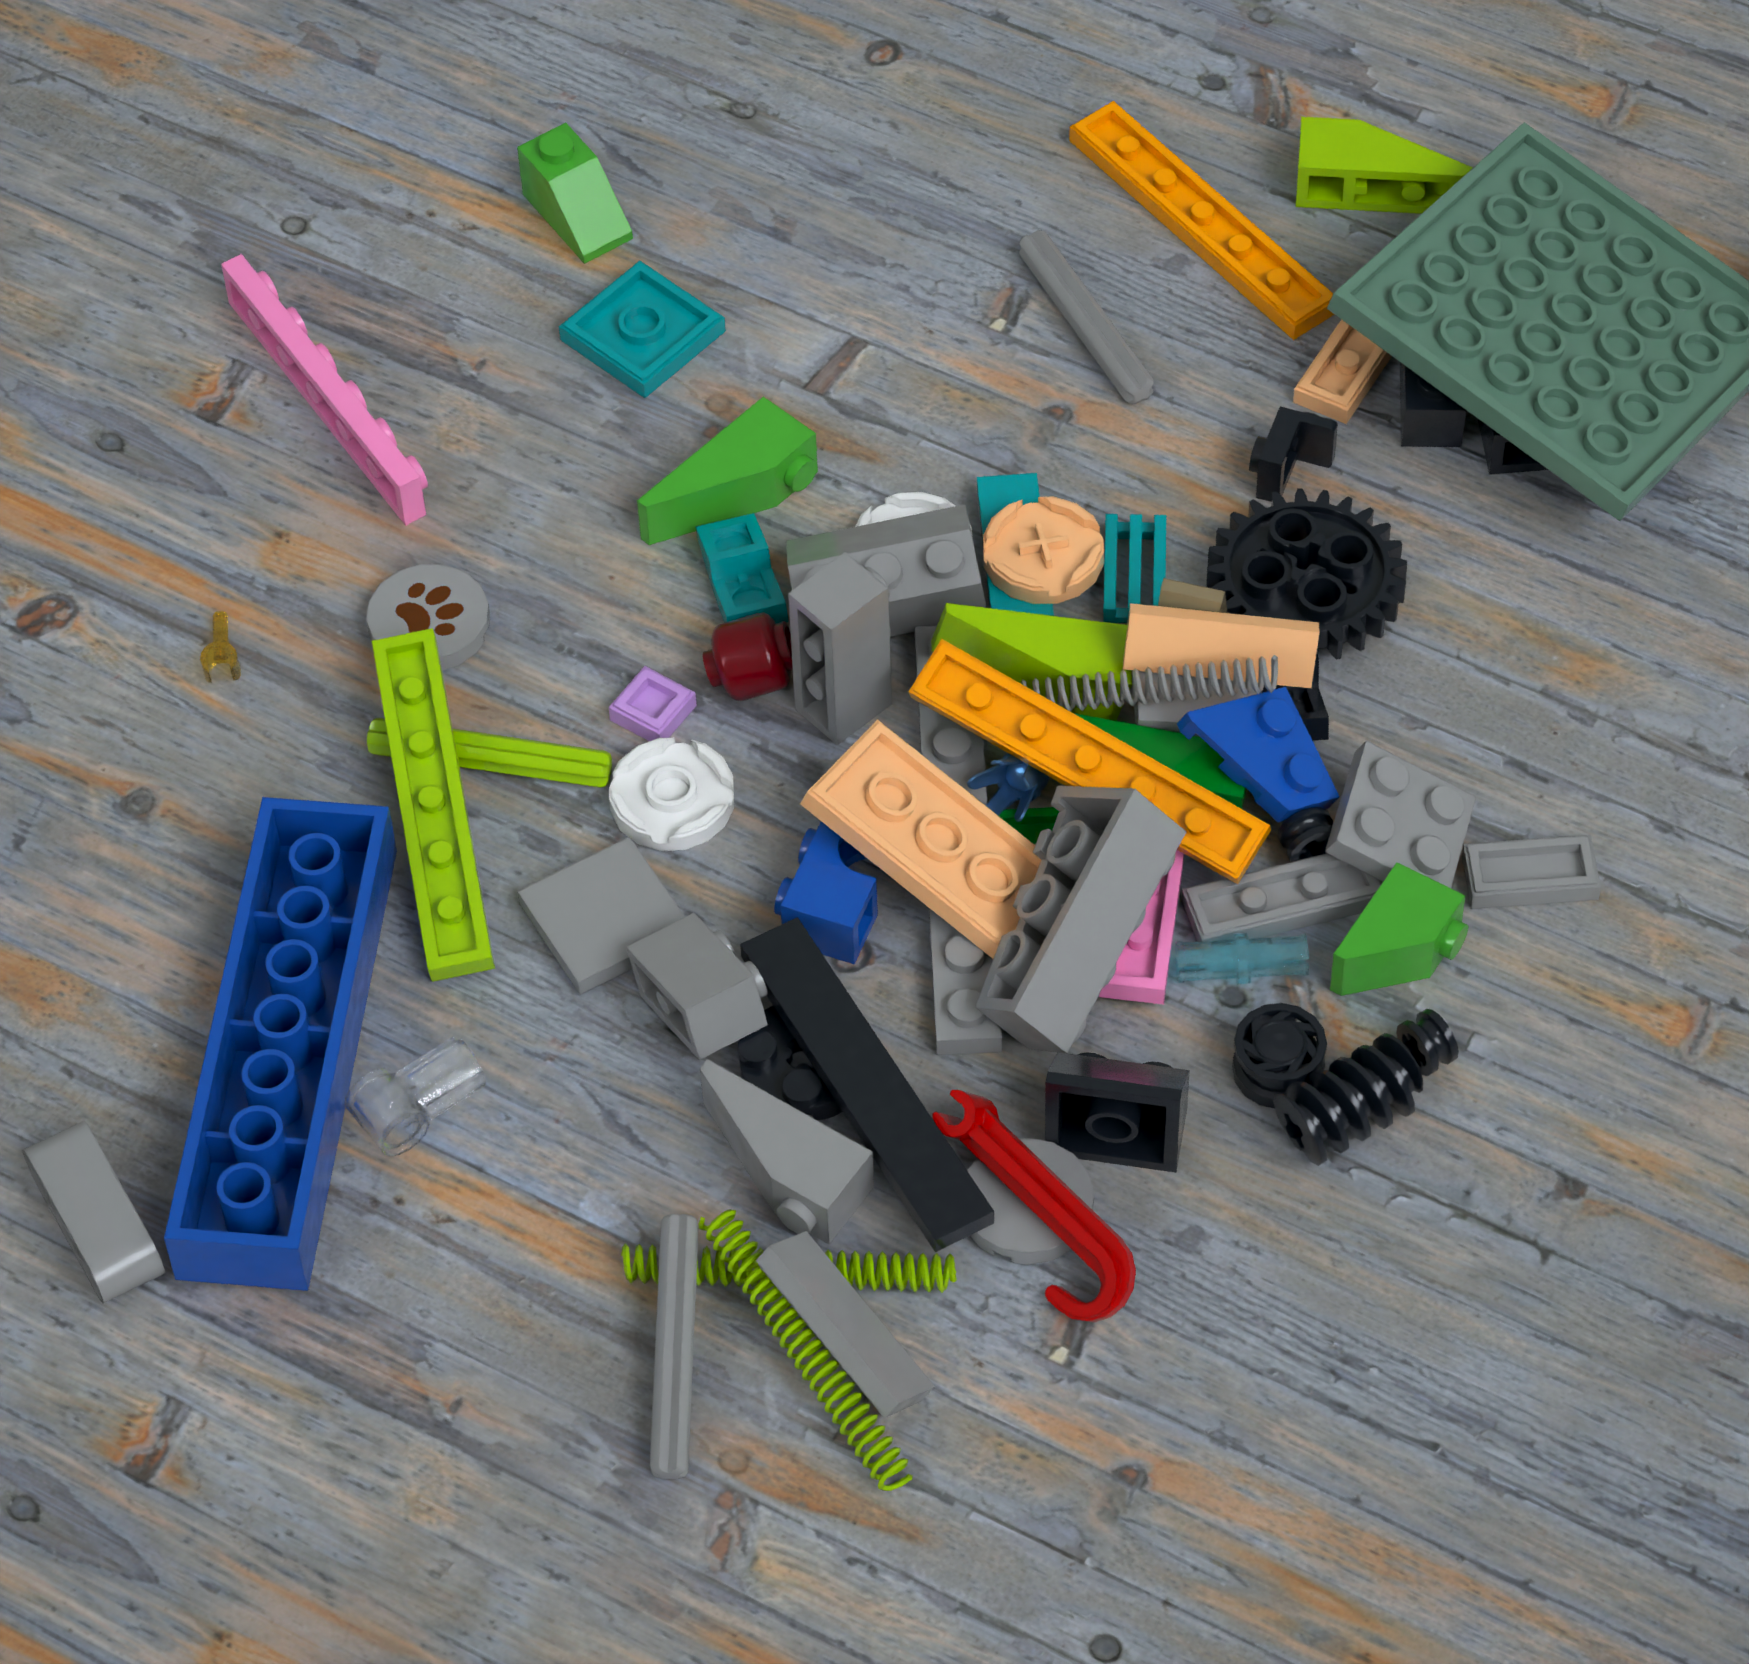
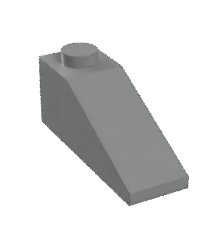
[700,1059,874,1244]

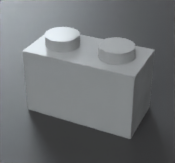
[626,913,768,1060]

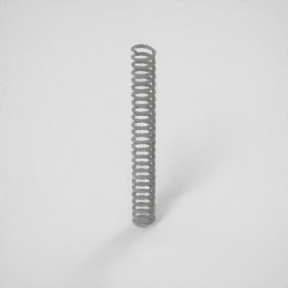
[1020,655,1278,712]

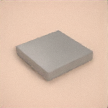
[517,837,685,995]

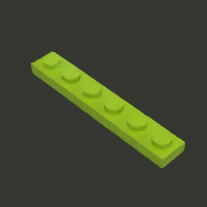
[372,628,495,982]

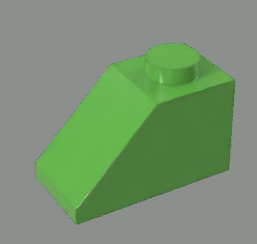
[517,122,633,264]
[1330,862,1469,996]

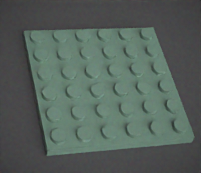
[1327,122,1749,521]

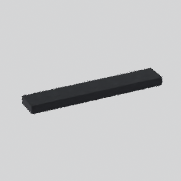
[740,917,994,1252]

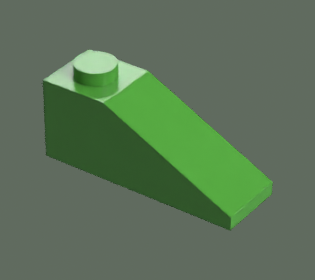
[637,396,818,545]

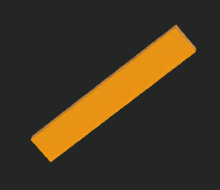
[1069,101,1335,340]
[908,639,1271,884]

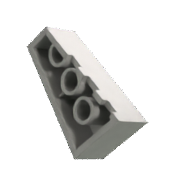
[975,786,1186,1053]

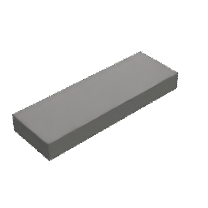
[1181,853,1382,952]
[756,1231,935,1418]

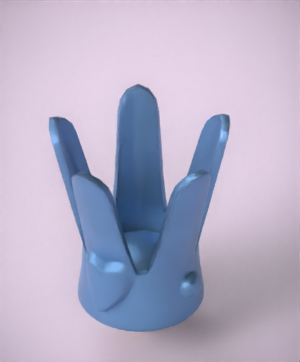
[967,753,1049,822]

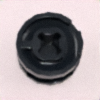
[1232,1003,1327,1109]

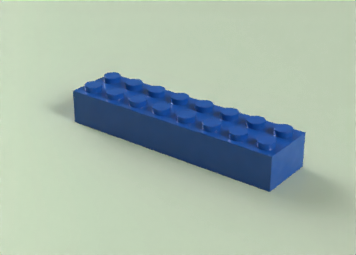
[164,797,397,1291]

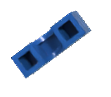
[774,822,878,965]

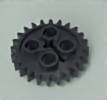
[1206,488,1407,660]

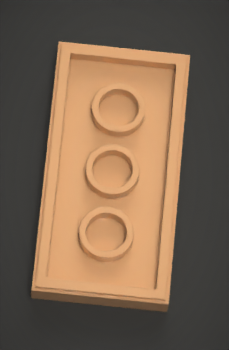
[800,719,1041,959]

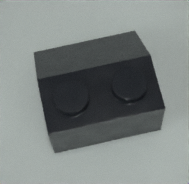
[1045,1052,1190,1173]

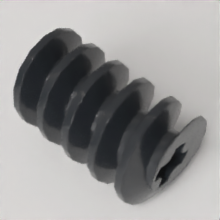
[1273,1033,1423,1166]

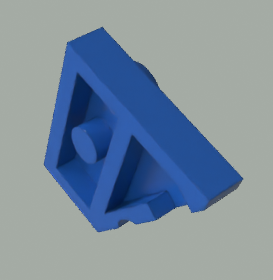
[1177,687,1340,822]

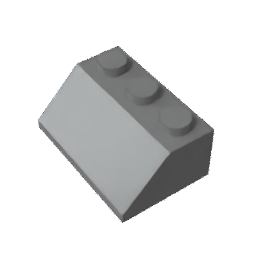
[786,504,986,637]

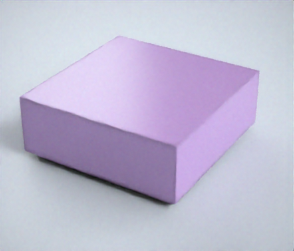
[609,666,697,741]

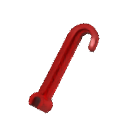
[932,1090,1136,1322]

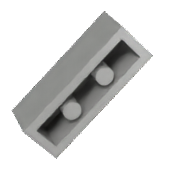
[788,552,892,745]

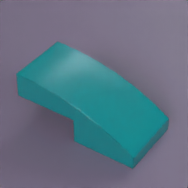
[696,513,789,623]

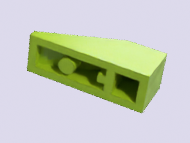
[1296,116,1473,214]
[931,603,1133,721]

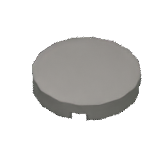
[967,1138,1094,1265]

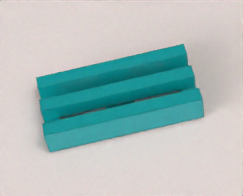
[1103,514,1167,623]

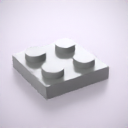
[1325,740,1476,888]

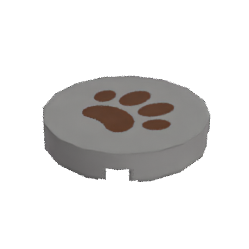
[366,564,490,671]

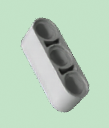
[22,1121,165,1303]

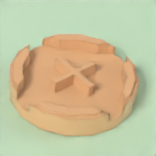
[983,496,1104,604]

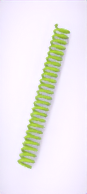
[698,1209,912,1491]
[621,1243,957,1293]

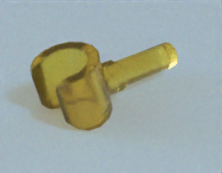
[200,611,241,683]

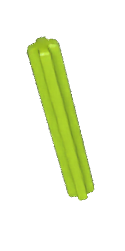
[367,718,612,788]

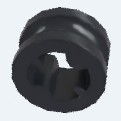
[1277,807,1333,862]
[1396,1009,1459,1076]

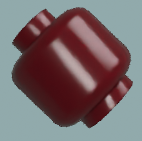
[703,613,793,701]

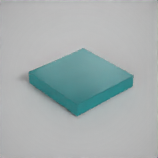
[559,260,726,398]

